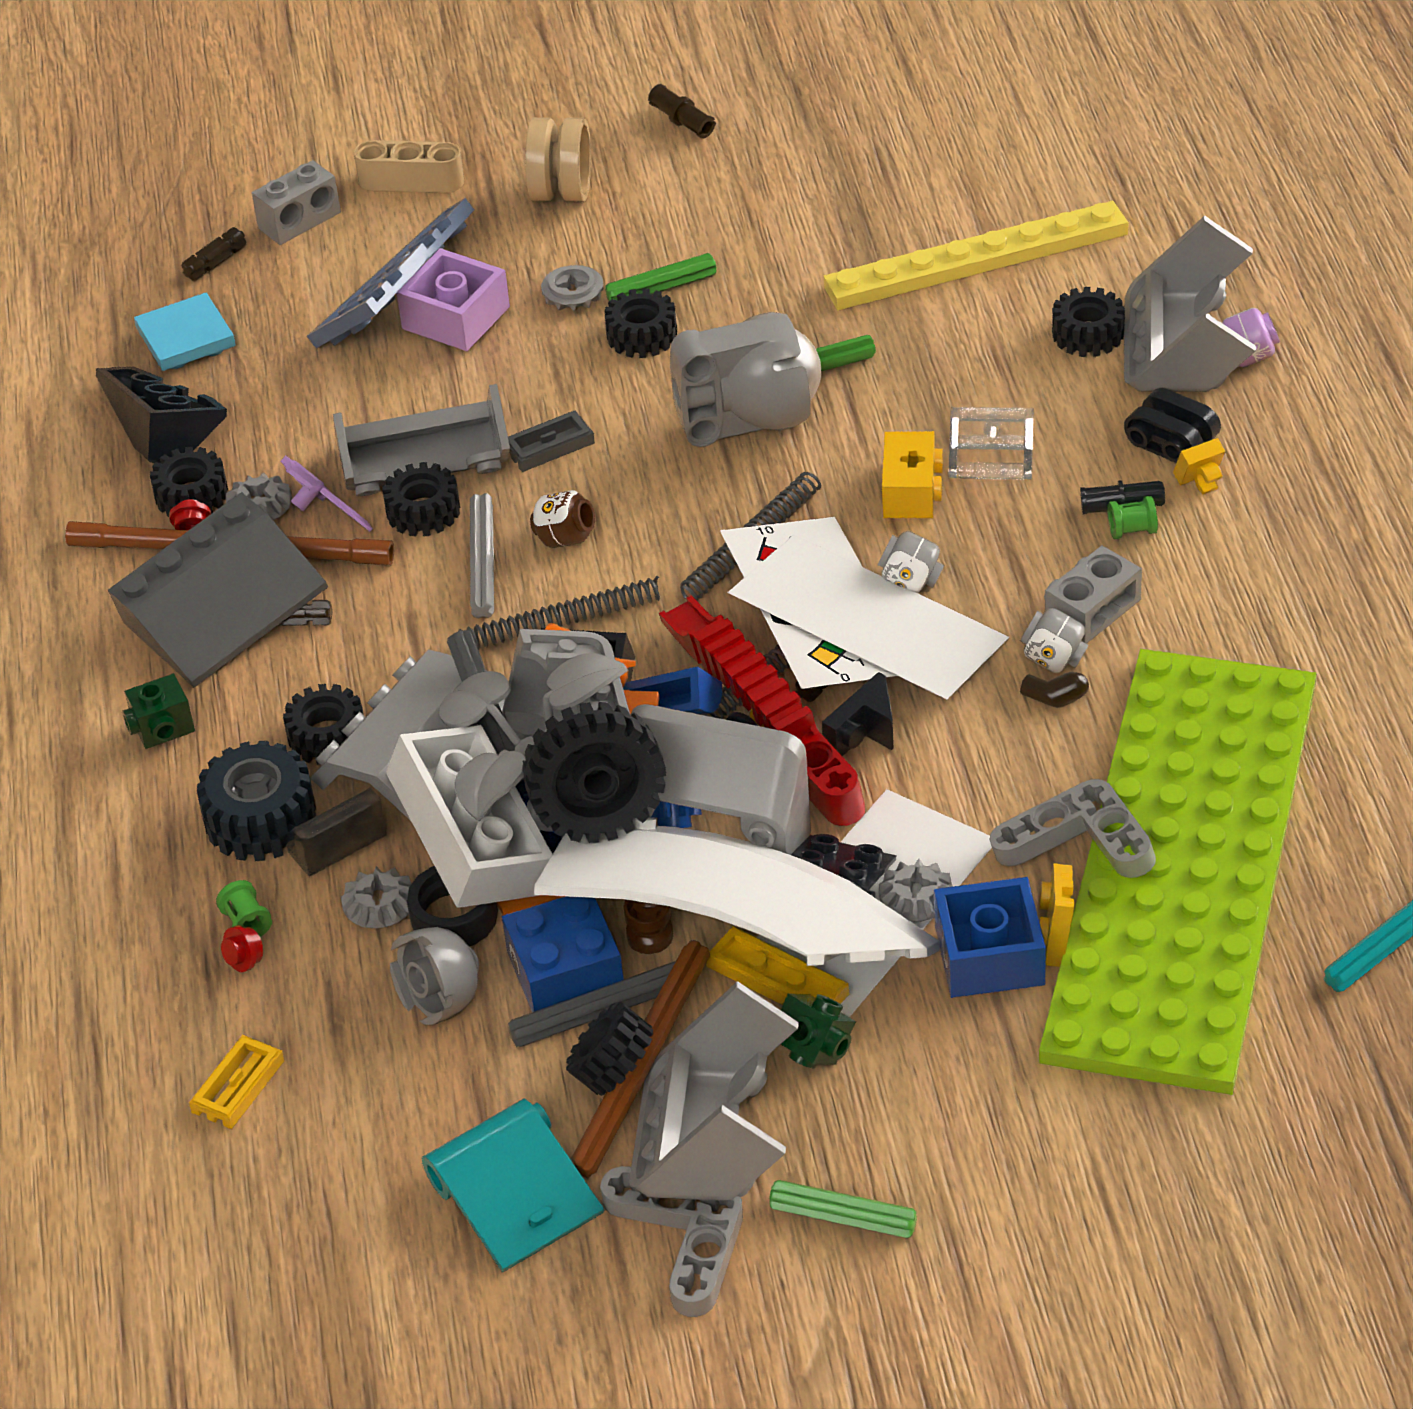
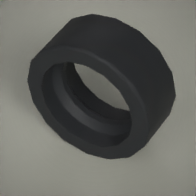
[407,866,498,947]

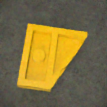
[1039,863,1074,967]

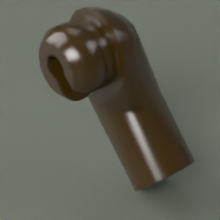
[1020,671,1089,708]

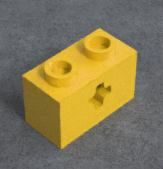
[882,431,943,518]

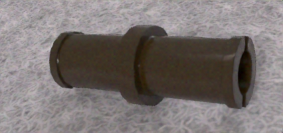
[648,84,716,139]

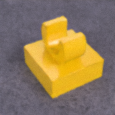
[1173,438,1226,495]

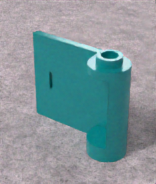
[422,1099,604,1273]

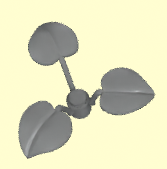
[439,653,628,821]

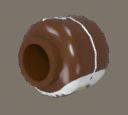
[530,490,595,548]

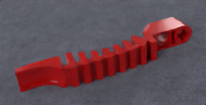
[659,595,865,826]

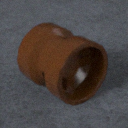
[623,899,673,954]

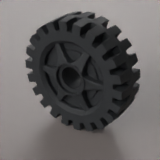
[522,702,666,843]

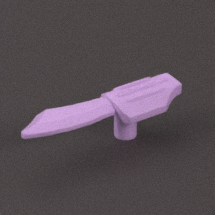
[280,455,373,532]

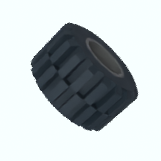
[197,741,317,861]

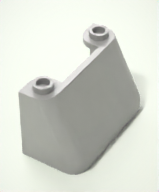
[502,629,630,832]

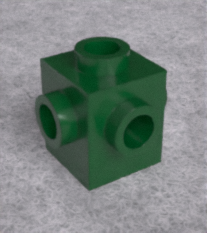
[122,673,195,749]
[780,993,856,1068]

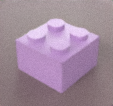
[396,248,510,351]

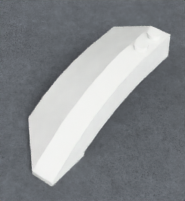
[534,818,940,966]

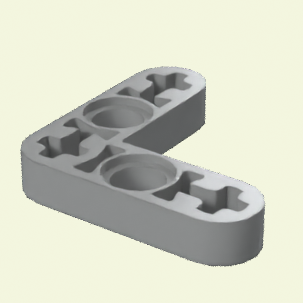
[989,779,1156,878]
[601,1166,743,1317]

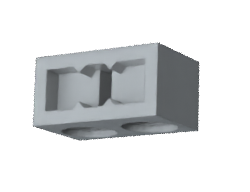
[251,160,341,245]
[1044,545,1142,644]

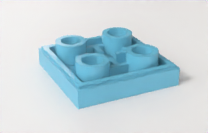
[134,292,236,371]

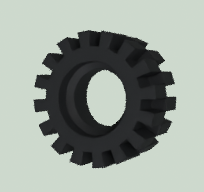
[1052,287,1125,357]
[604,288,677,358]
[150,447,228,517]
[382,462,460,537]
[283,684,364,765]
[566,1002,653,1096]

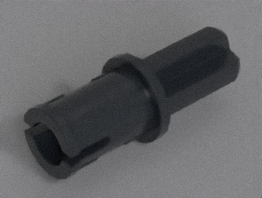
[1080,480,1165,515]

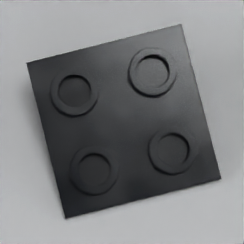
[791,834,897,898]

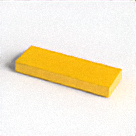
[706,926,849,1005]

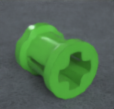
[1107,496,1158,539]
[216,880,272,937]

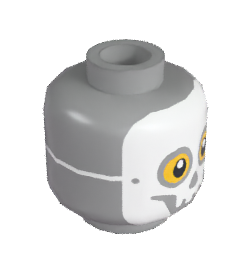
[878,531,944,593]
[1020,608,1089,673]

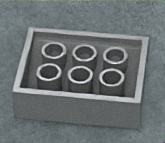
[108,492,328,687]

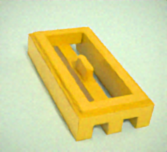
[189,1035,284,1130]

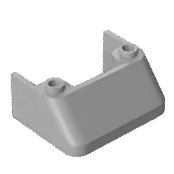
[1124,216,1256,392]
[333,384,510,496]
[630,704,811,855]
[629,981,798,1201]

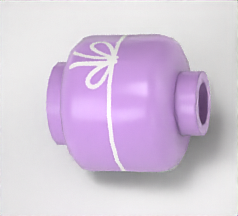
[1222,308,1280,367]

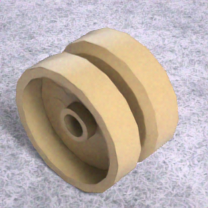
[526,118,591,202]

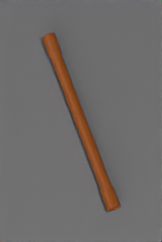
[65,521,394,565]

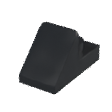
[822,672,894,756]

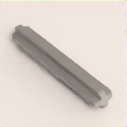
[470,493,494,619]

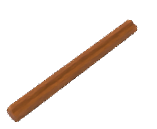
[570,940,710,1178]

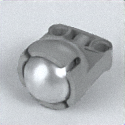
[670,312,821,447]

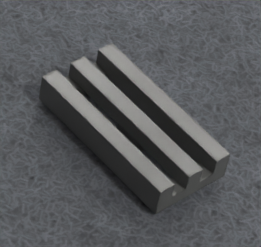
[508,410,595,472]

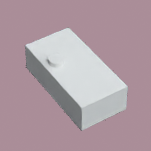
[386,725,553,908]

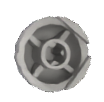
[390,927,479,1025]

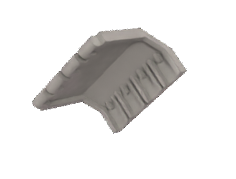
[310,649,505,821]

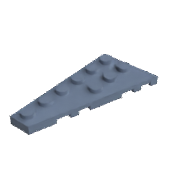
[307,198,474,348]

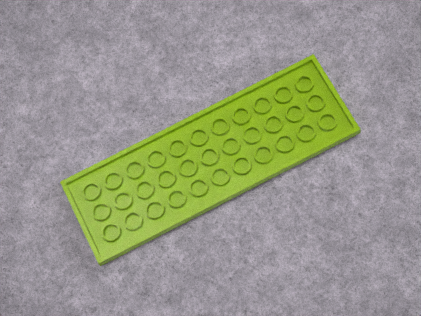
[1039,649,1317,1095]

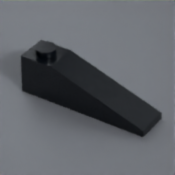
[96,366,227,463]

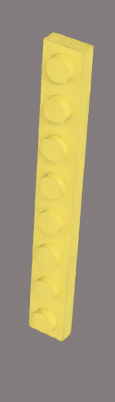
[824,201,1128,311]

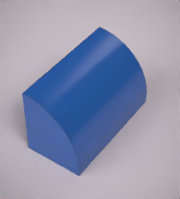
[623,666,722,715]

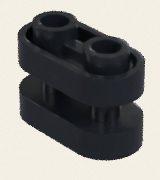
[1124,388,1221,463]

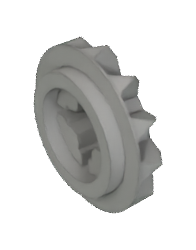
[541,265,604,311]
[226,473,292,520]
[879,859,953,921]
[341,866,411,928]

